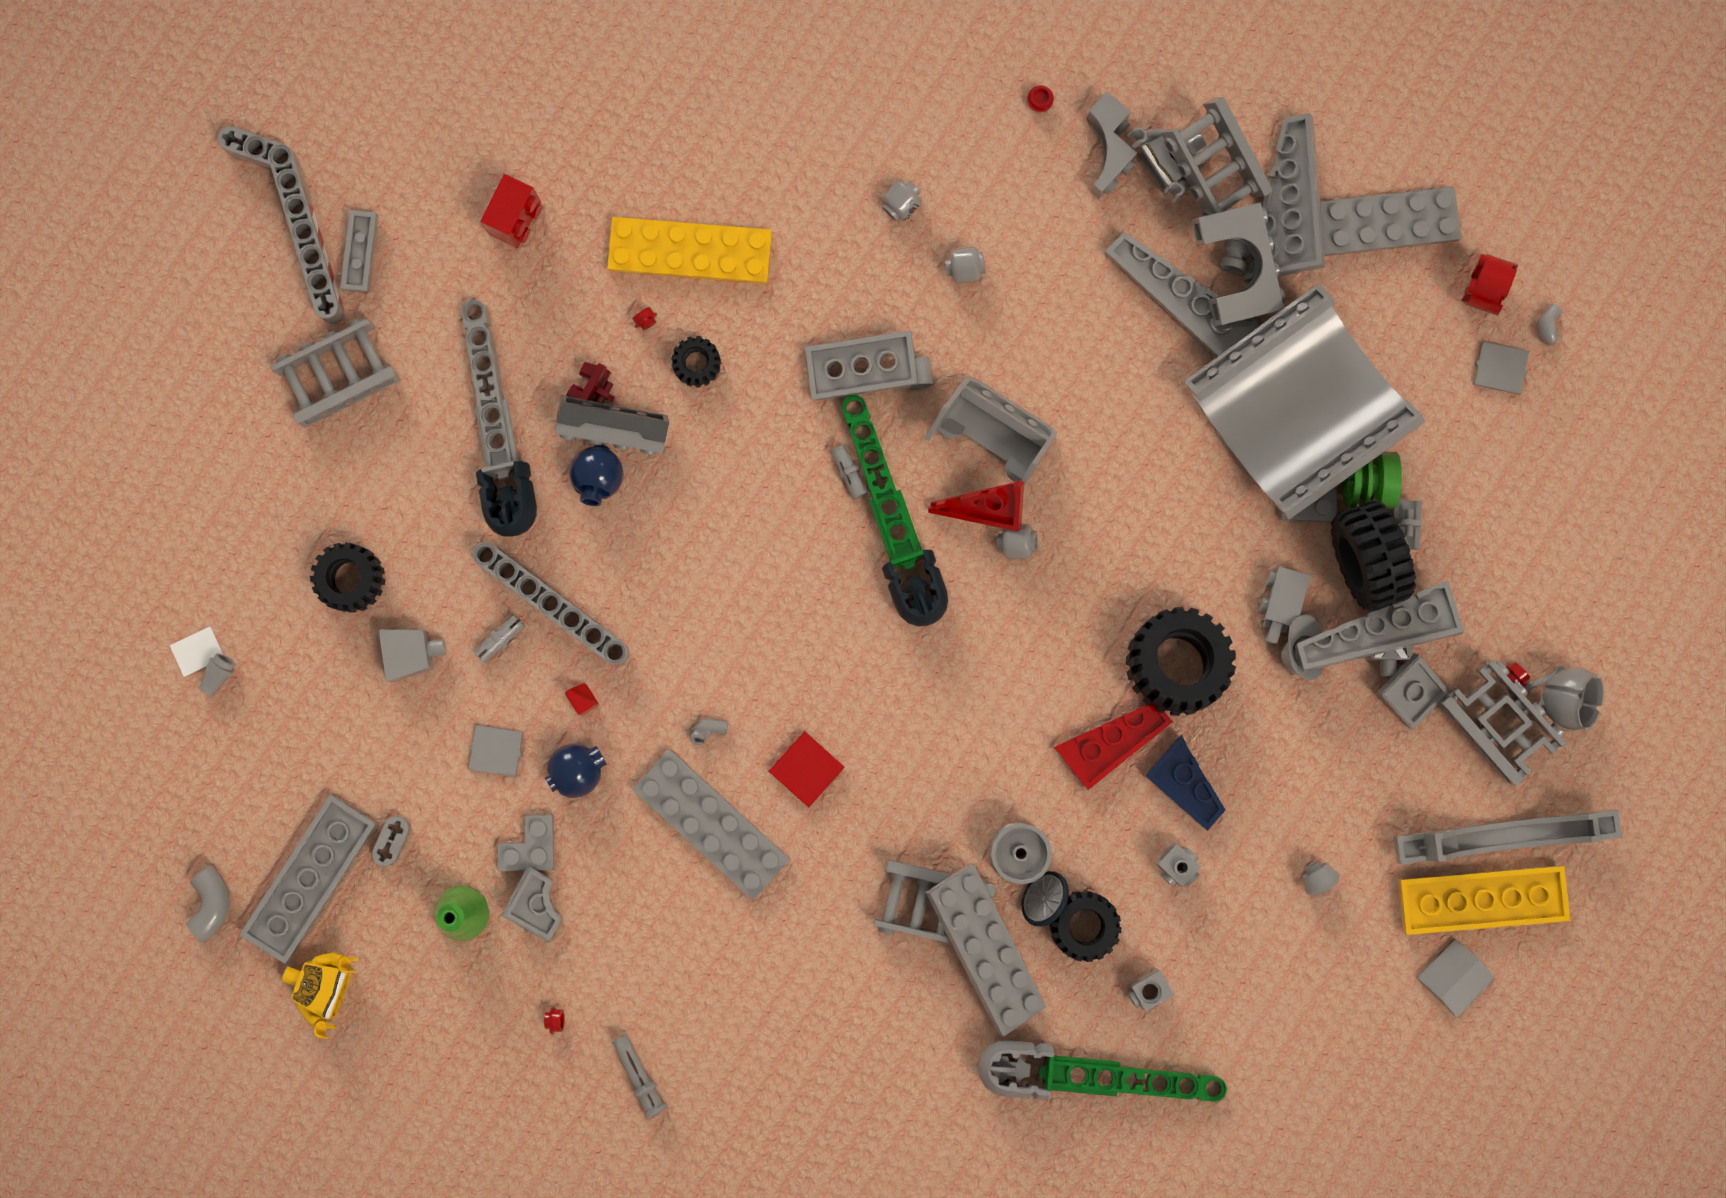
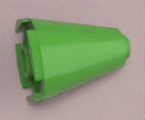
[434,886,489,941]

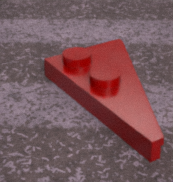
[928,481,1024,532]

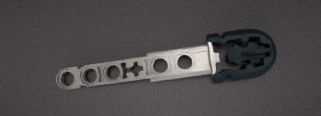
[462,300,537,537]

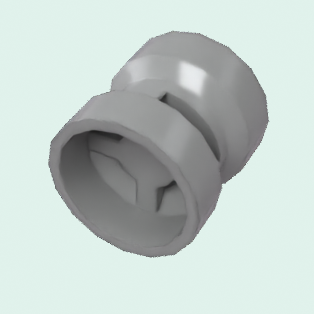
[1220,240,1251,274]

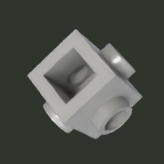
[1155,843,1201,887]

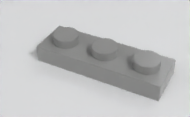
[340,210,379,293]

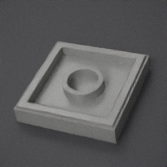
[1377,653,1450,730]

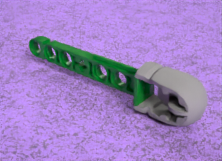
[978,1040,1227,1102]

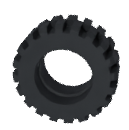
[1331,501,1416,611]
[1126,607,1236,716]

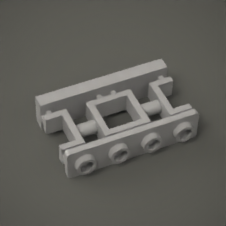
[1439,660,1567,786]

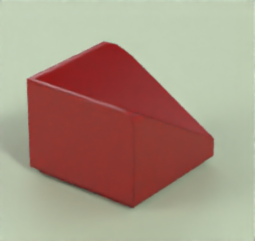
[565,683,599,716]

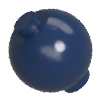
[569,445,624,506]
[545,743,607,798]

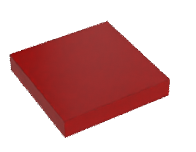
[768,731,845,808]

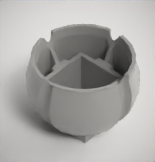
[1539,667,1604,730]

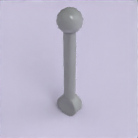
[1524,666,1566,691]

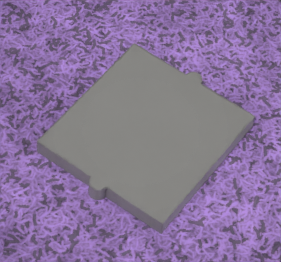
[1473,341,1529,395]
[469,725,523,776]

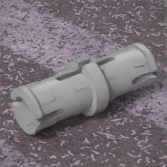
[830,444,869,500]
[473,614,525,664]

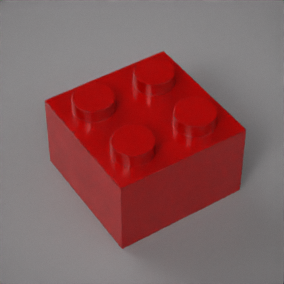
[480,174,542,248]

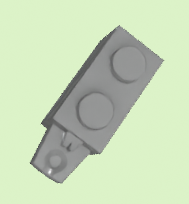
[1258,566,1311,645]

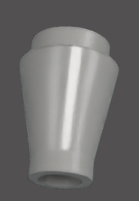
[199,653,235,696]

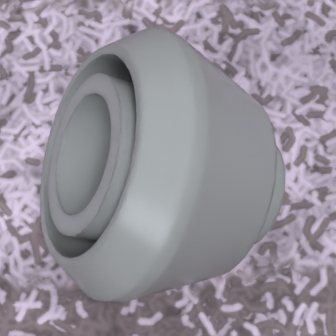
[1303,861,1339,896]

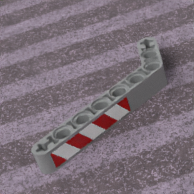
[218,126,344,324]

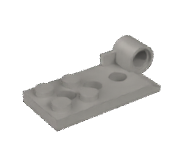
[805,330,933,401]

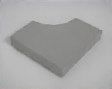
[500,867,563,942]

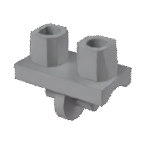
[1392,499,1422,550]

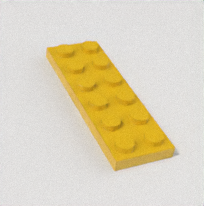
[607,217,772,284]
[1398,866,1570,935]

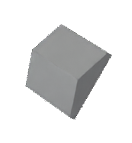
[1416,939,1495,1017]

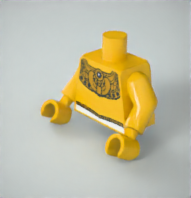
[282,952,358,1040]

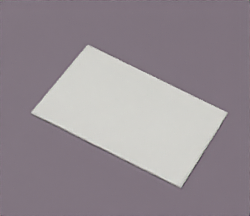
[170,627,223,677]

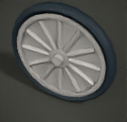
[1021,871,1069,927]

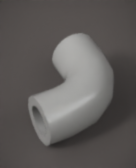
[186,865,230,943]

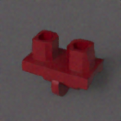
[566,362,615,403]

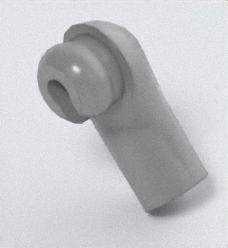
[1537,304,1563,345]

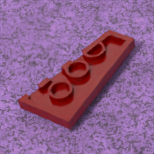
[1053,703,1173,790]

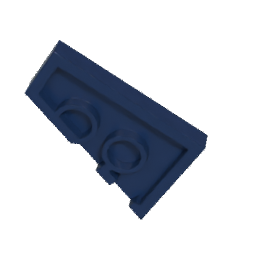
[1145,735,1225,831]

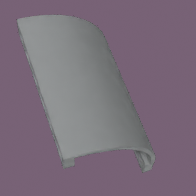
[1184,284,1425,520]

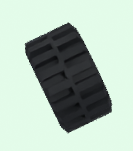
[310,542,385,613]
[1050,891,1122,962]

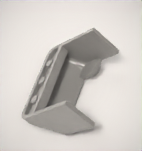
[924,378,1056,485]

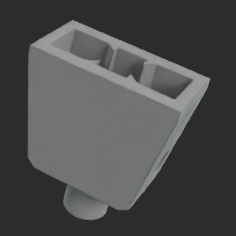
[379,629,446,682]

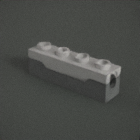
[555,395,669,455]

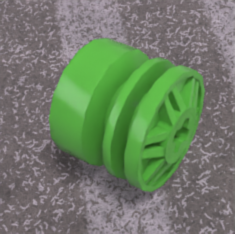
[1342,452,1402,508]

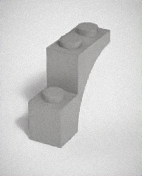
[1086,92,1137,199]

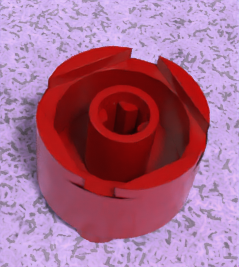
[1462,254,1518,316]

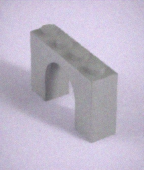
[1191,202,1285,326]

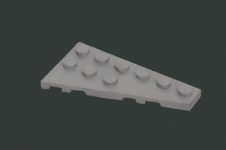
[1244,113,1325,283]

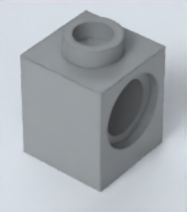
[1128,968,1174,1011]

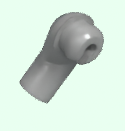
[689,719,728,745]

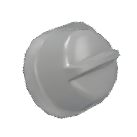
[1281,614,1324,680]

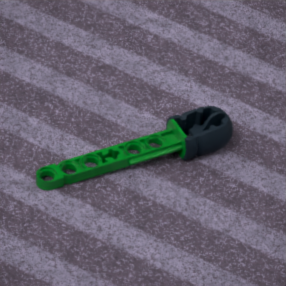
[842,395,948,627]

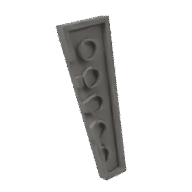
[1104,232,1259,358]
[1295,581,1464,672]

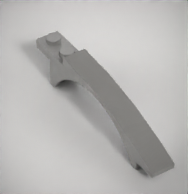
[1394,810,1622,864]

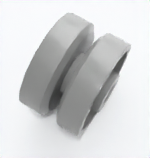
[989,822,1052,884]

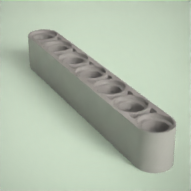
[472,542,630,665]

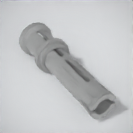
[612,1034,668,1119]

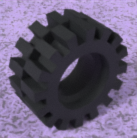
[671,336,721,388]

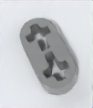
[372,816,411,866]

